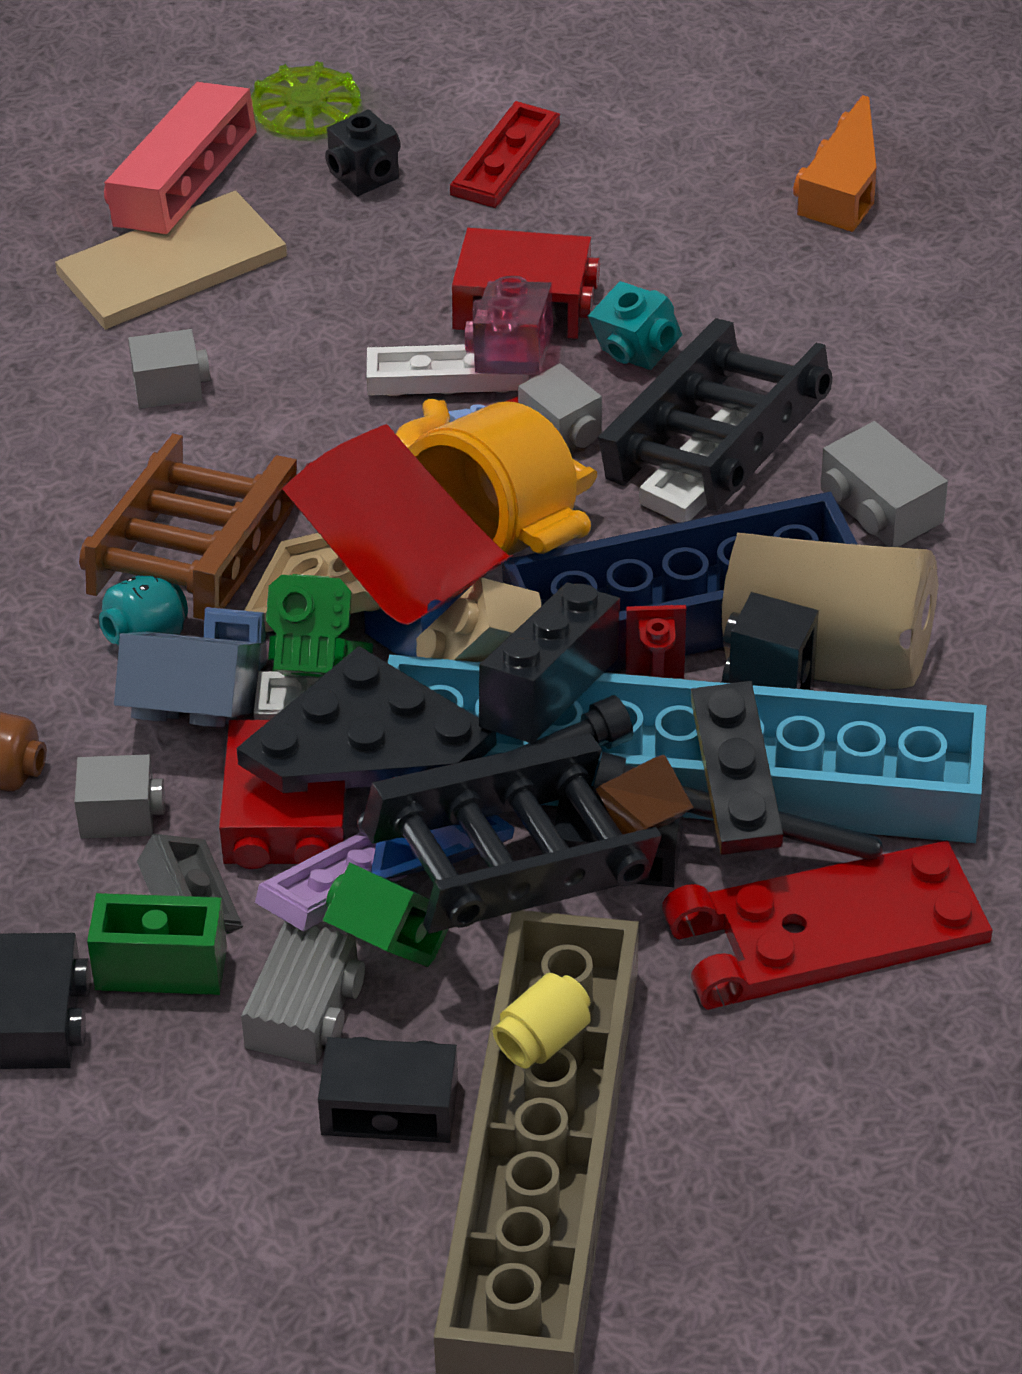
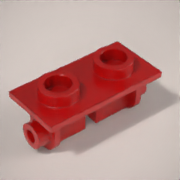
[626,605,686,679]

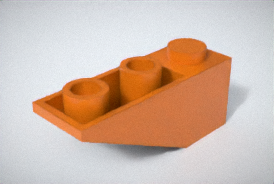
[793,95,877,232]

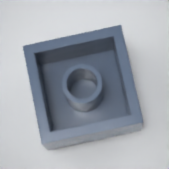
[114,632,261,727]

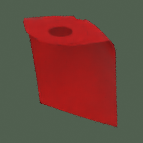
[282,424,514,625]

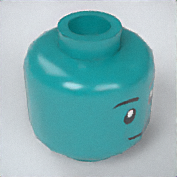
[99,575,188,646]

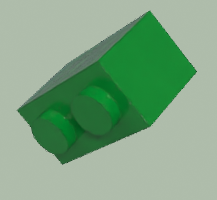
[322,862,449,967]
[87,893,227,995]

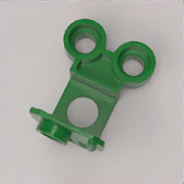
[266,574,373,679]

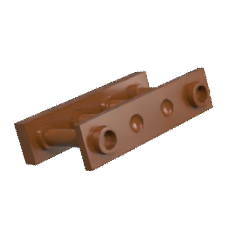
[79,433,297,620]

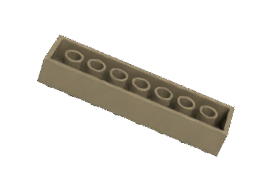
[434,910,639,1374]

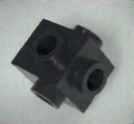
[325,109,401,197]

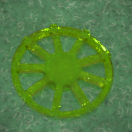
[251,61,361,137]

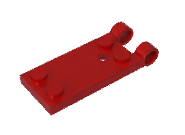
[662,840,993,1010]

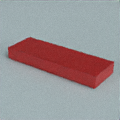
[450,101,560,208]

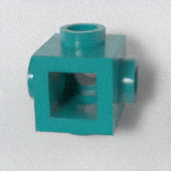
[588,281,683,370]

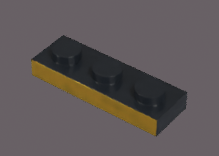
[691,681,783,855]

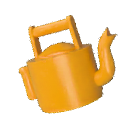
[396,399,597,556]

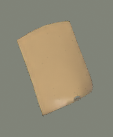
[722,533,939,689]

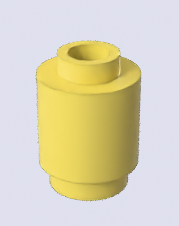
[493,973,591,1069]

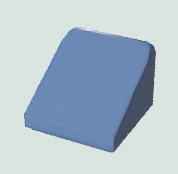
[204,607,267,671]

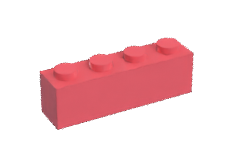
[104,82,257,234]

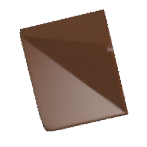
[596,755,693,835]

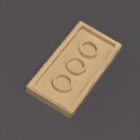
[55,190,287,330]

